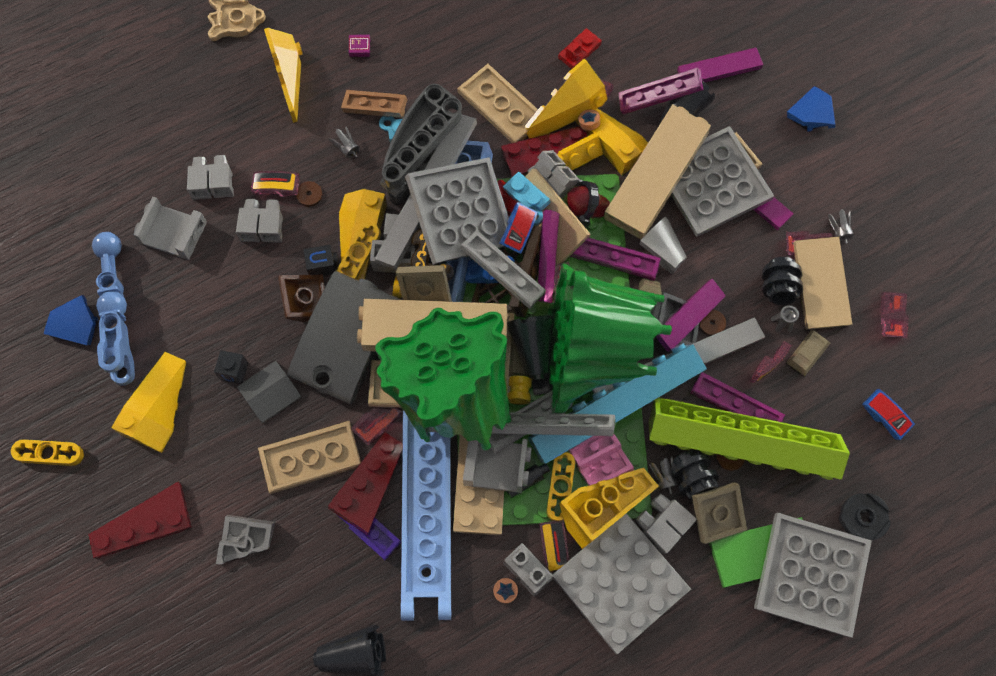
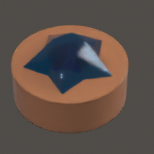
[578,110,601,131]
[493,578,518,604]

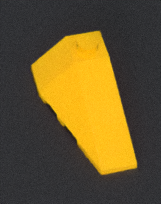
[264,28,303,123]
[525,59,607,139]
[575,108,648,175]
[339,189,387,280]
[111,352,186,453]
[559,467,659,549]

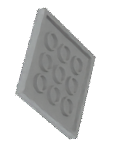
[671,126,774,237]
[405,157,509,265]
[754,513,872,638]
[552,514,691,655]

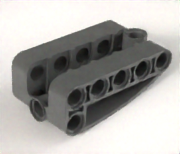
[380,84,462,204]
[287,271,399,404]

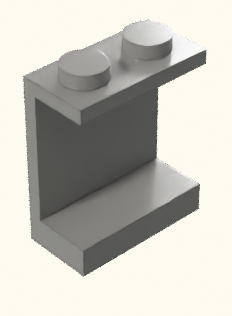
[134,197,207,260]
[463,439,532,493]

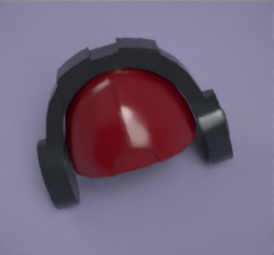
[567,180,610,228]

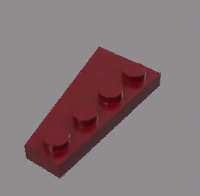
[501,126,587,178]
[328,432,403,535]
[88,481,192,559]

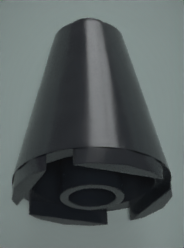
[659,81,715,124]
[507,315,554,381]
[313,625,386,676]

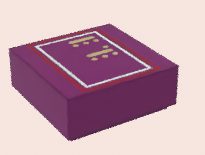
[349,35,370,57]

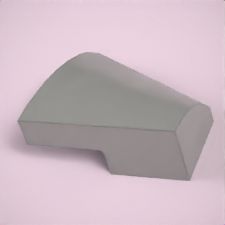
[639,217,687,275]
[216,515,275,564]

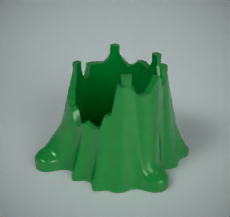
[547,263,672,414]
[375,308,512,450]

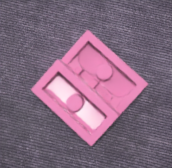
[568,434,634,486]

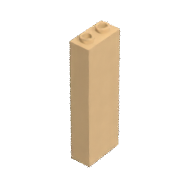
[604,105,711,240]
[357,299,507,351]

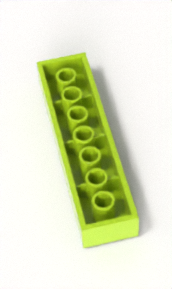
[649,397,850,480]

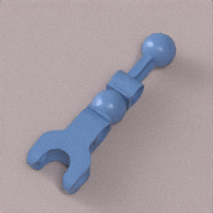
[92,232,135,386]

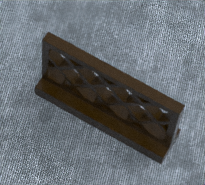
[471,225,542,318]

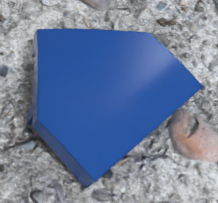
[787,86,835,132]
[44,295,98,345]

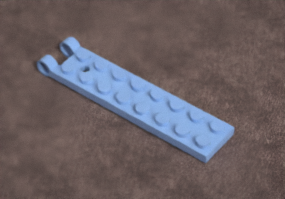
[401,410,451,621]

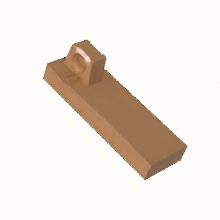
[341,90,407,118]

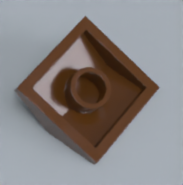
[278,275,325,322]

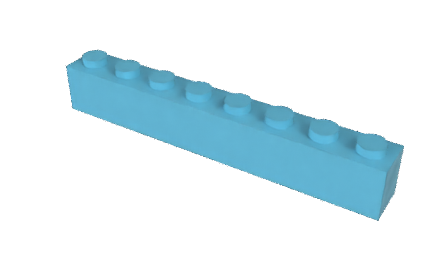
[527,343,707,464]

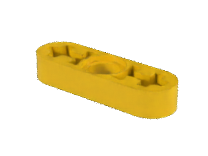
[337,222,381,280]
[11,440,84,466]
[547,452,575,522]

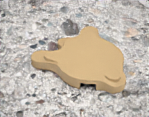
[208,0,266,41]

